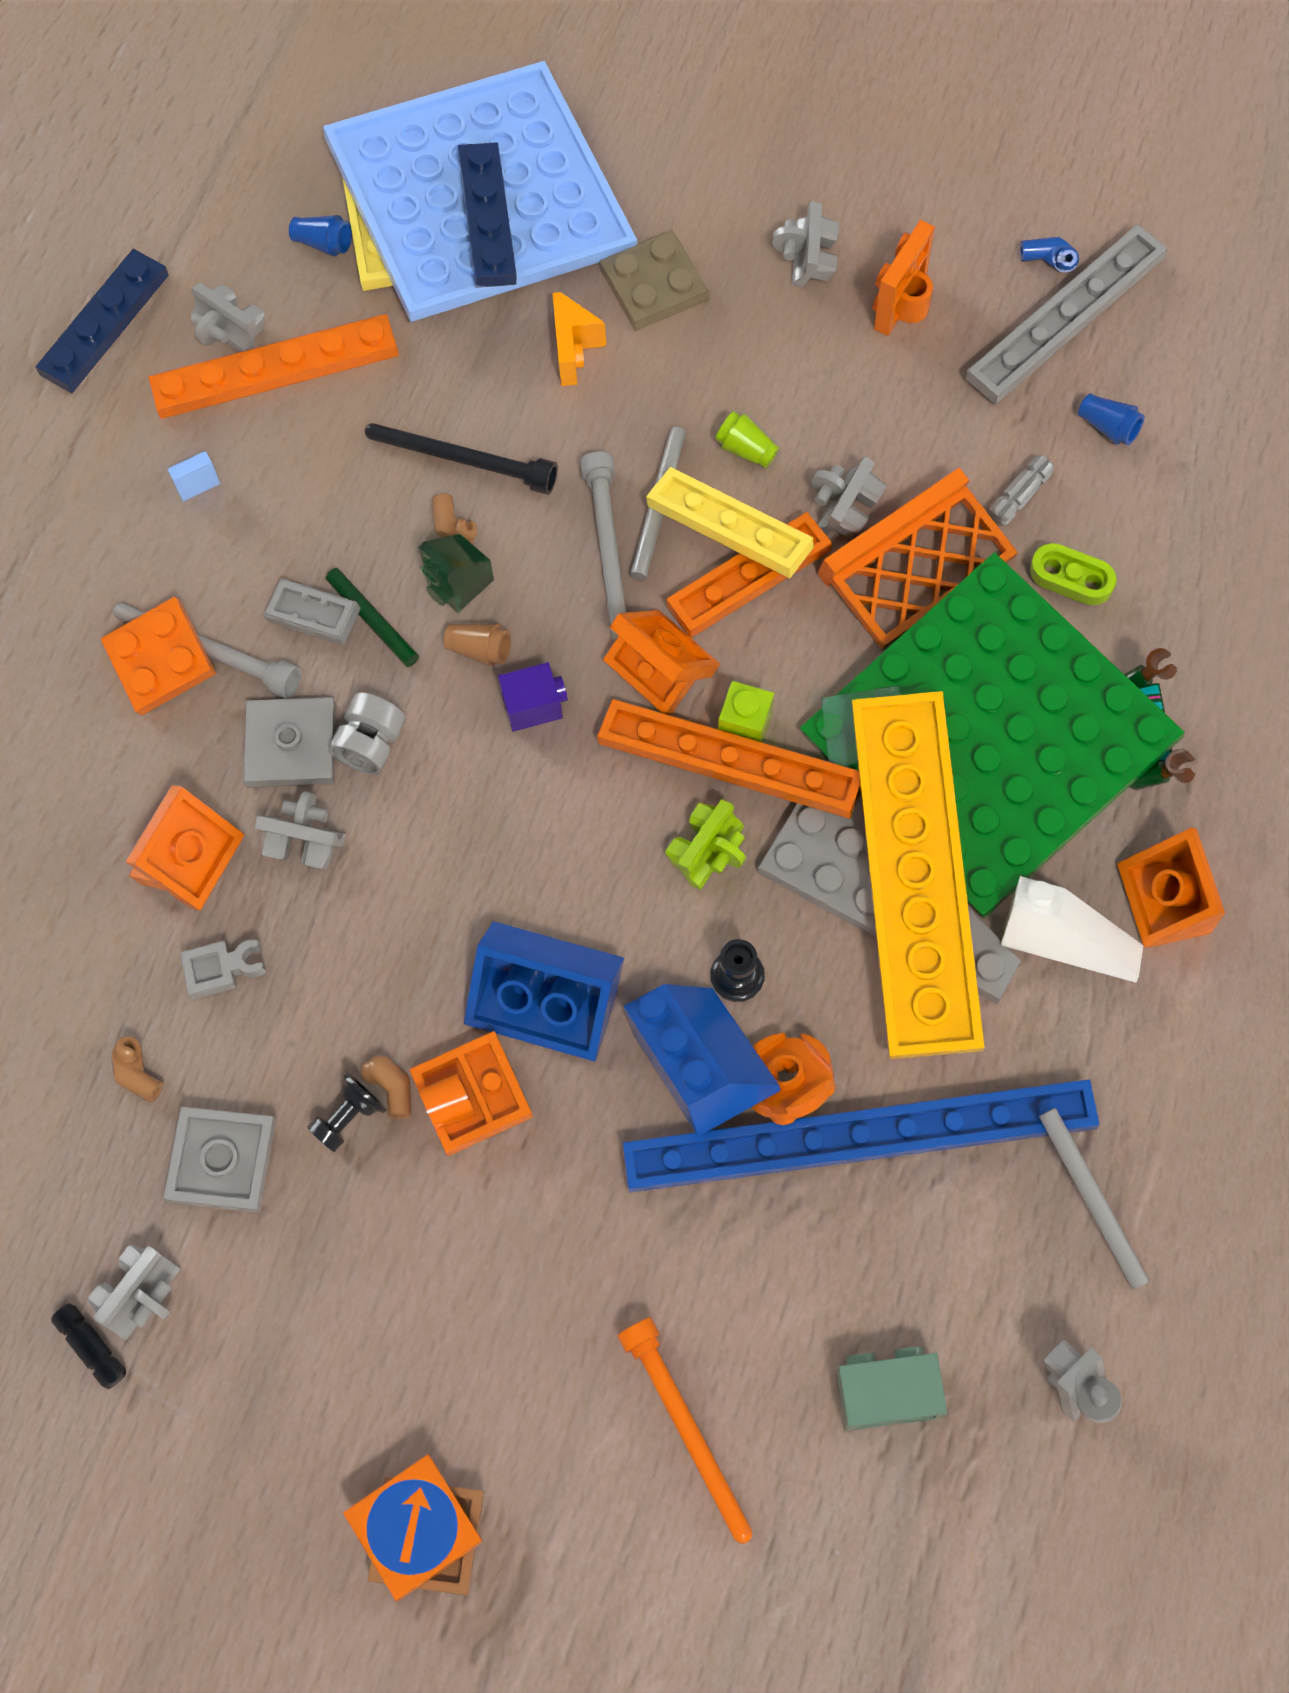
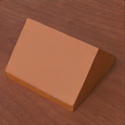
[1117,827,1225,948]

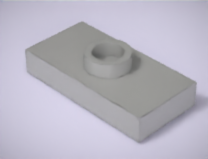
[263,579,361,646]

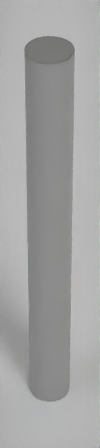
[630,427,686,581]
[1039,1107,1150,1289]

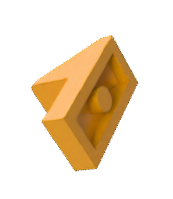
[552,292,607,386]

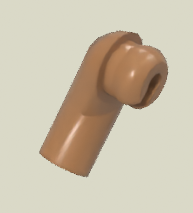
[432,494,478,547]

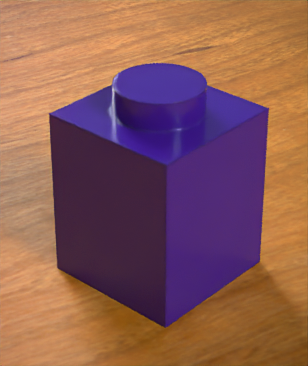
[498,662,568,732]

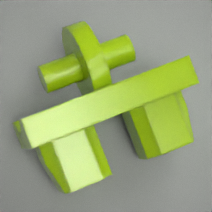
[665,799,746,890]

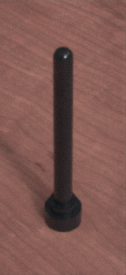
[365,423,558,495]

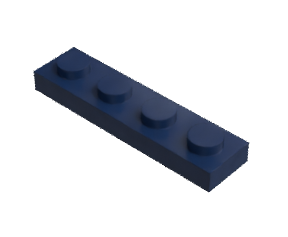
[458,142,517,288]
[35,248,169,393]

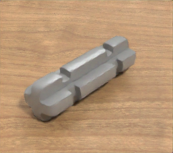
[989,455,1054,526]

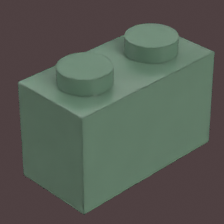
[836,1346,948,1431]

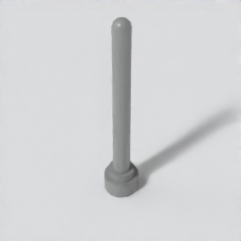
[580,451,626,642]
[113,603,302,699]

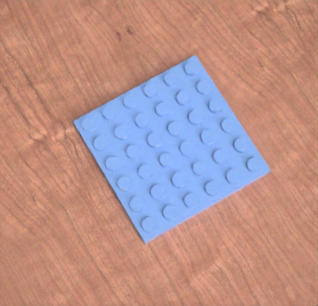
[323,61,637,322]

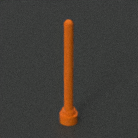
[617,1317,752,1544]

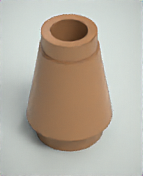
[444,624,511,667]

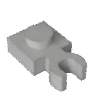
[180,940,266,1000]

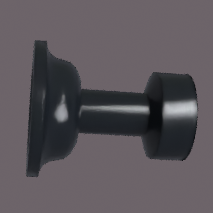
[710,939,765,1002]
[307,1072,387,1152]

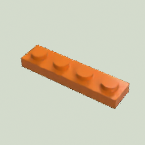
[666,512,832,638]

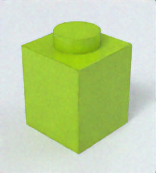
[718,681,774,743]

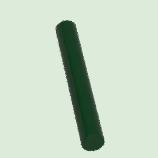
[325,568,419,667]

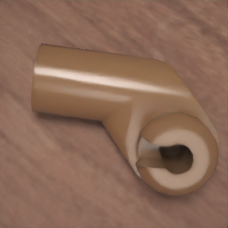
[112,1036,163,1103]
[361,1056,411,1119]

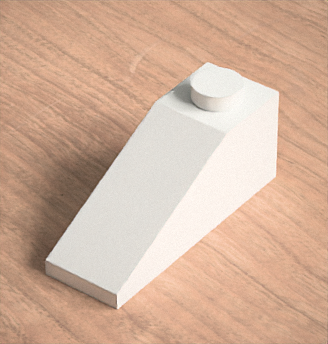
[1001,876,1143,983]

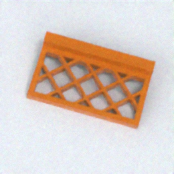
[817,467,1018,650]

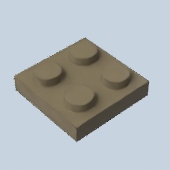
[600,230,708,331]

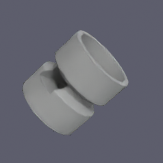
[328,693,406,775]

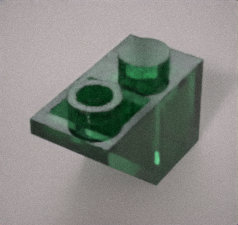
[418,534,494,613]

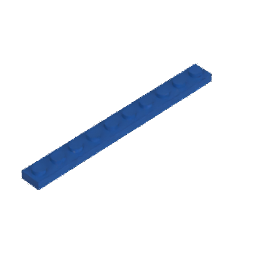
[623,1079,1100,1193]

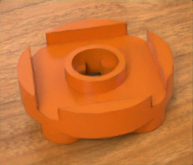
[751,1033,836,1125]

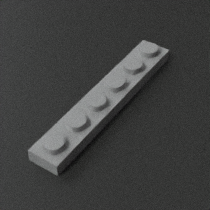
[966,224,1168,405]

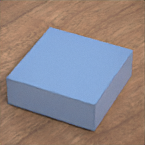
[167,451,221,501]

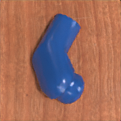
[1020,237,1079,273]

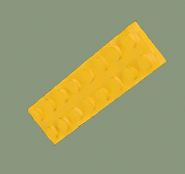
[852,691,985,1059]

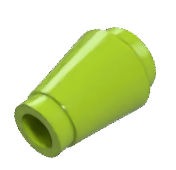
[715,411,780,469]

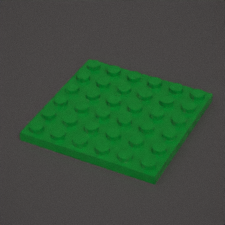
[800,552,1185,920]

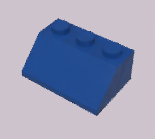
[464,921,624,1062]
[623,984,781,1136]

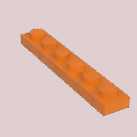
[148,314,399,419]
[597,699,861,819]

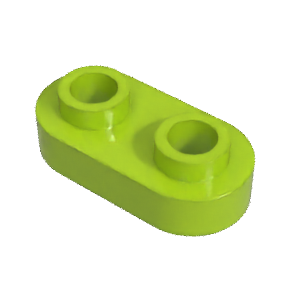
[1030,543,1117,605]

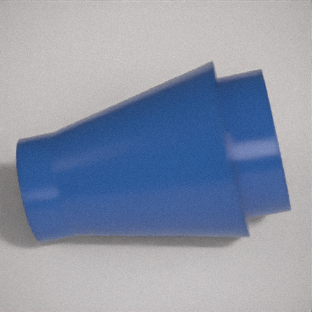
[289,215,352,256]
[1078,393,1145,445]

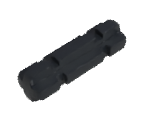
[51,1303,126,1389]

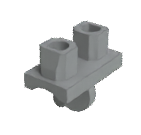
[772,201,839,288]
[191,282,265,352]
[811,456,887,540]
[255,792,346,869]
[88,1244,180,1340]
[1044,1340,1122,1424]

